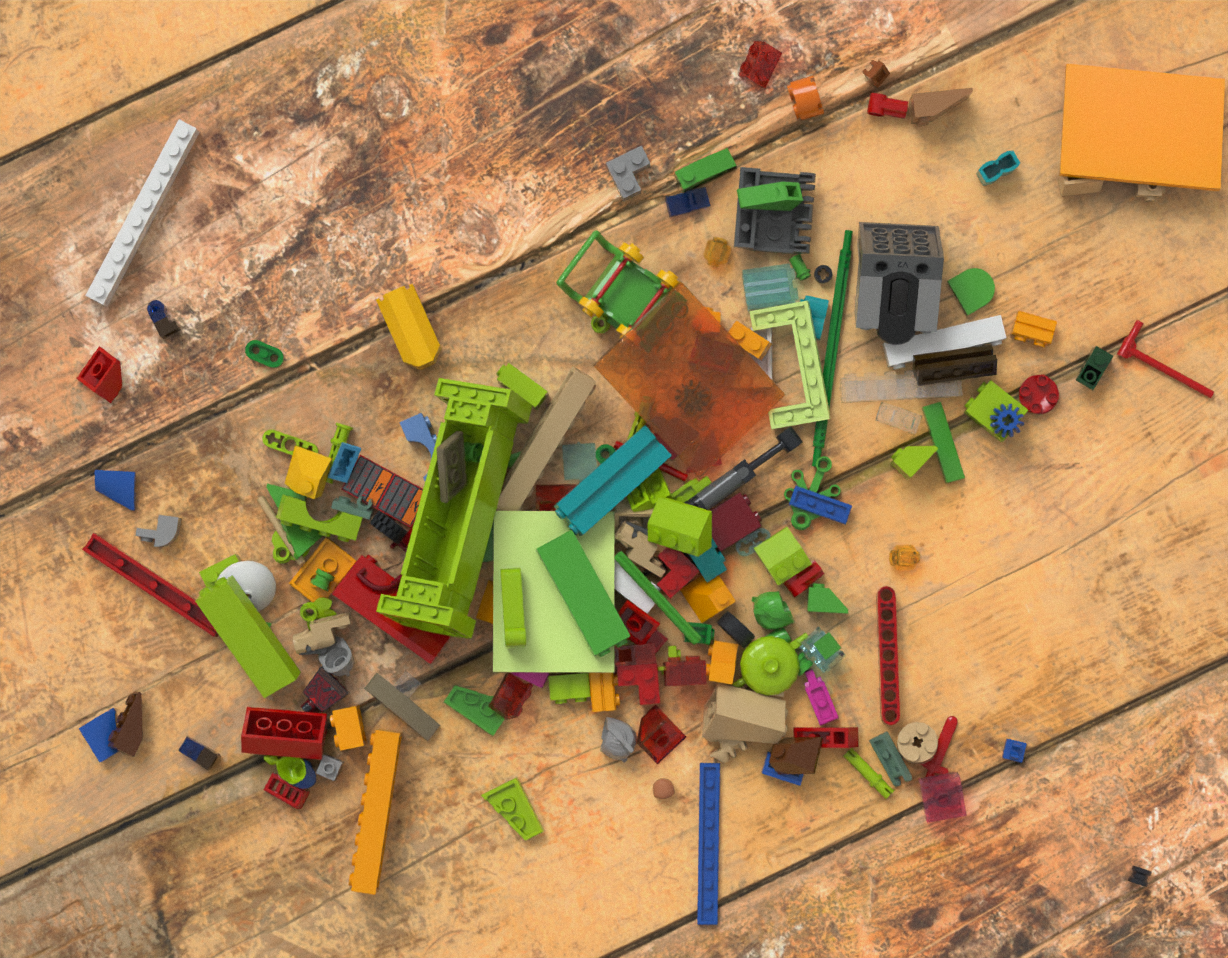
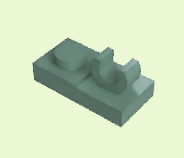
[331,495,374,519]

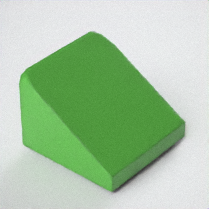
[814,632,842,660]

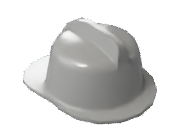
[318,637,354,677]

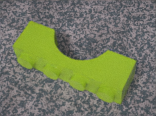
[276,494,362,542]

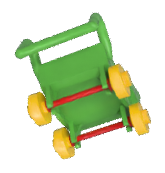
[556,230,687,353]

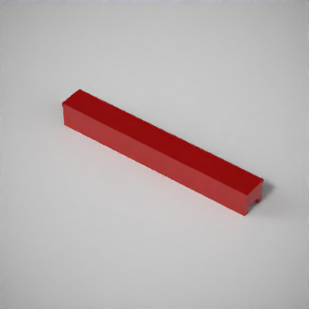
[82,533,219,637]

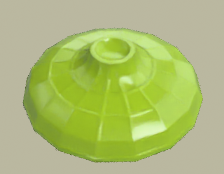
[740,636,800,696]

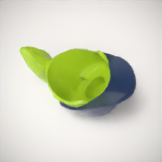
[263,755,317,789]

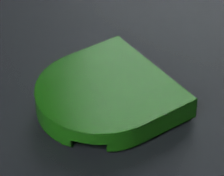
[947,268,995,316]

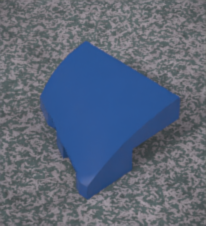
[95,470,136,511]
[79,708,119,762]

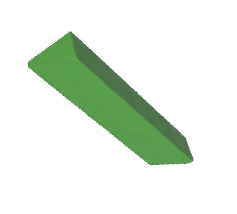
[922,402,965,484]

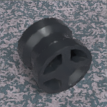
[1128,865,1152,887]

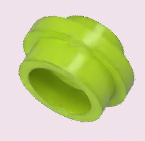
[591,314,611,333]

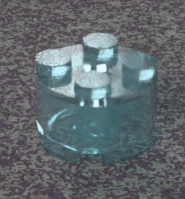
[800,626,846,673]

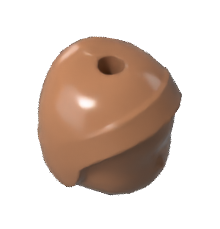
[653,778,675,799]

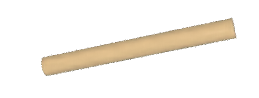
[257,496,306,566]

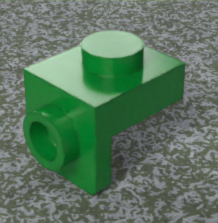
[683,622,715,645]

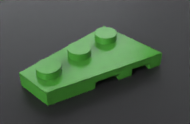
[443,685,516,737]

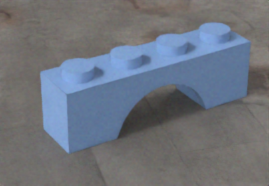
[400,413,437,481]

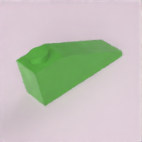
[674,148,737,193]

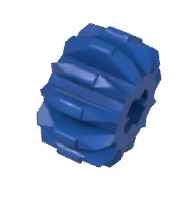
[990,404,1024,438]

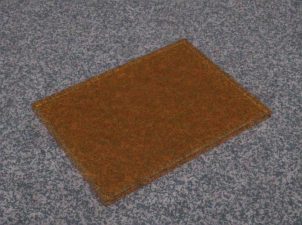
[593,281,785,478]

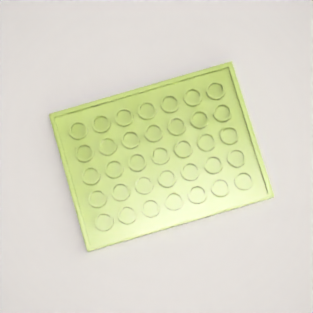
[493,511,615,673]

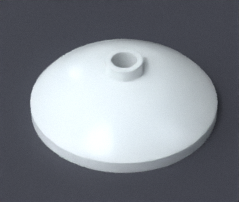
[217,561,276,612]

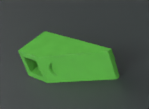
[737,182,803,211]

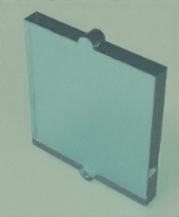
[562,442,597,481]

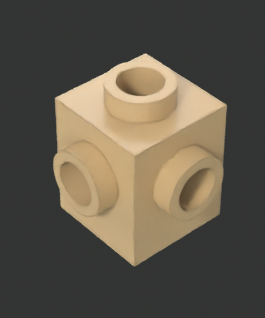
[1135,183,1166,202]

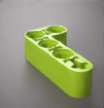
[500,568,526,648]

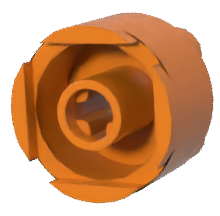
[787,75,824,121]

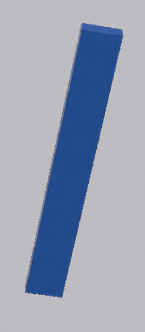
[697,763,720,925]

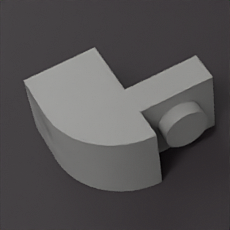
[135,515,181,547]

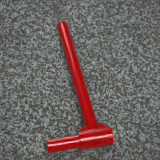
[1116,320,1214,398]

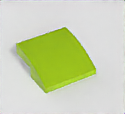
[627,468,673,512]

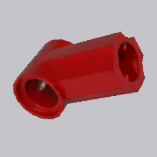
[867,93,908,119]
[783,560,825,598]

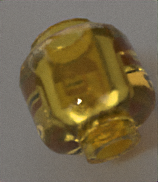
[703,237,732,267]
[889,544,920,571]

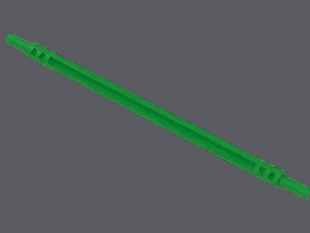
[812,230,853,467]

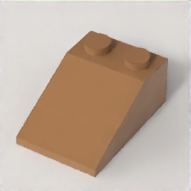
[909,88,973,126]

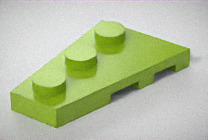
[481,777,544,841]

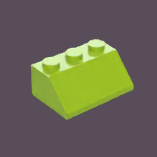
[648,496,712,557]

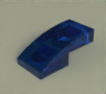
[664,187,711,217]

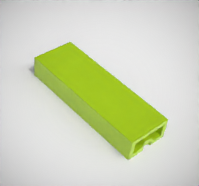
[195,575,301,698]

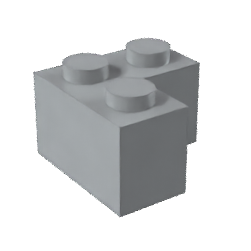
[606,145,650,202]

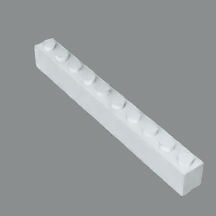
[85,119,200,307]

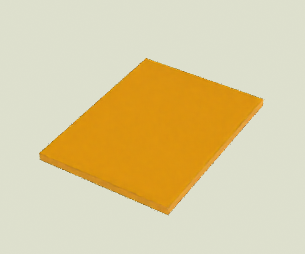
[1059,64,1225,191]

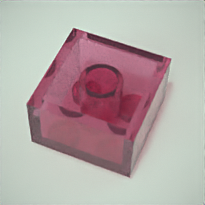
[918,772,967,823]

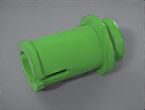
[789,254,811,281]

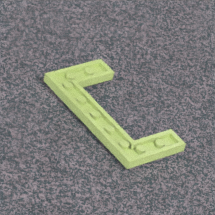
[749,300,831,429]

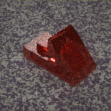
[614,643,656,666]

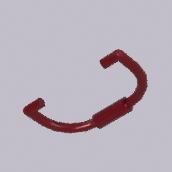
[356,541,408,591]

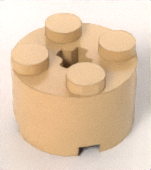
[897,722,938,764]

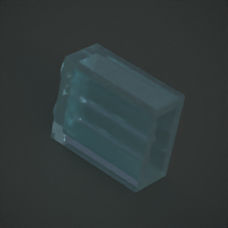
[742,263,798,312]

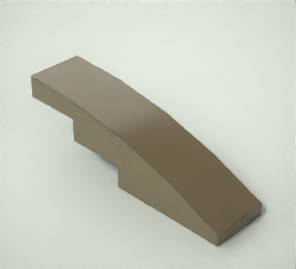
[364,673,440,741]

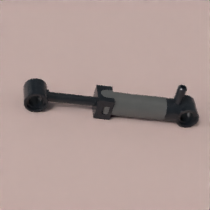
[684,426,803,510]

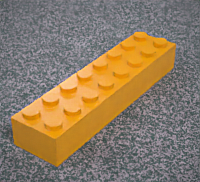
[348,729,403,895]

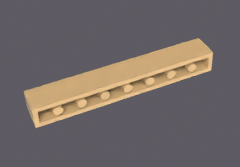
[496,366,596,511]

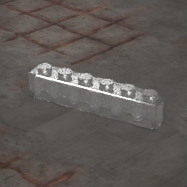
[840,370,963,403]

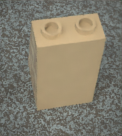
[702,682,788,744]

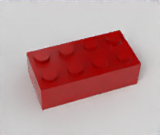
[241,707,327,760]

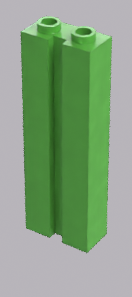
[536,530,630,657]

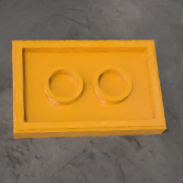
[289,537,356,602]

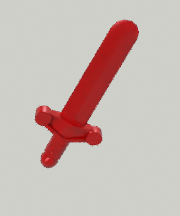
[920,716,958,789]

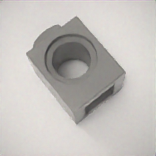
[316,754,344,781]

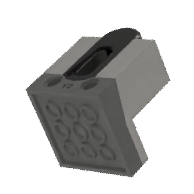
[854,222,944,345]

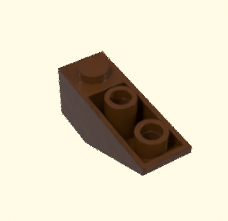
[108,692,143,757]

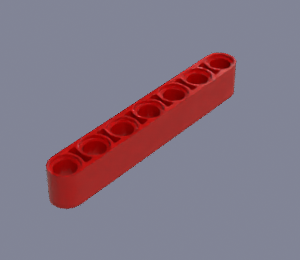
[876,586,900,725]

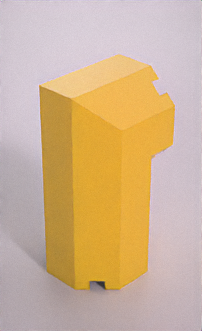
[376,284,442,370]

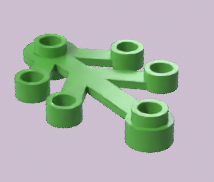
[784,456,841,530]

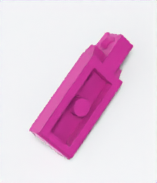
[804,669,839,726]

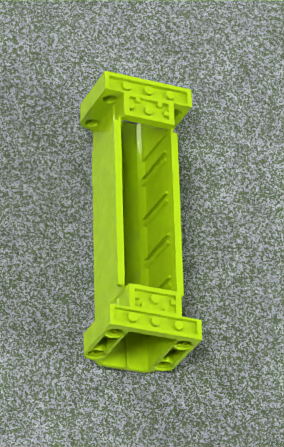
[376,378,532,639]

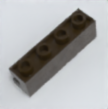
[913,345,997,386]

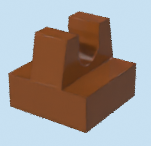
[862,60,890,88]

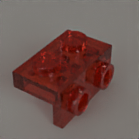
[738,41,782,88]
[488,673,533,720]

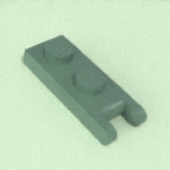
[869,731,912,787]

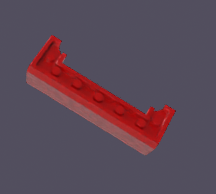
[332,554,452,664]

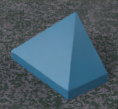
[328,442,361,483]

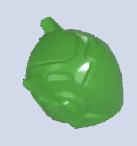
[752,591,795,630]

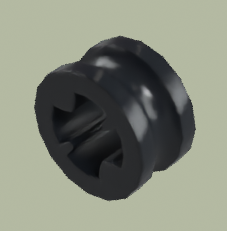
[814,265,832,284]

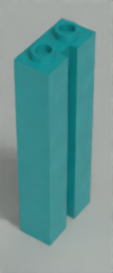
[554,425,672,536]

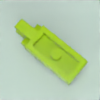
[672,475,712,503]

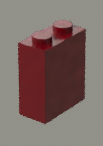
[711,492,762,552]

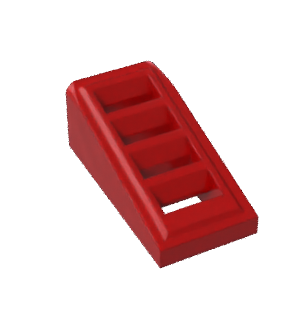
[263,772,310,809]

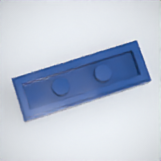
[789,486,852,525]

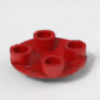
[1019,375,1059,415]

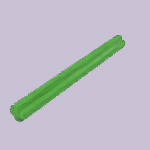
[614,551,701,645]

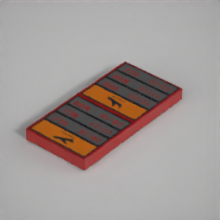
[341,455,423,528]

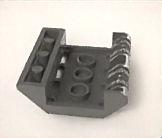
[734,167,816,254]

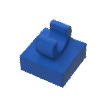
[1002,738,1027,763]

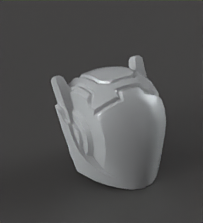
[600,717,637,763]

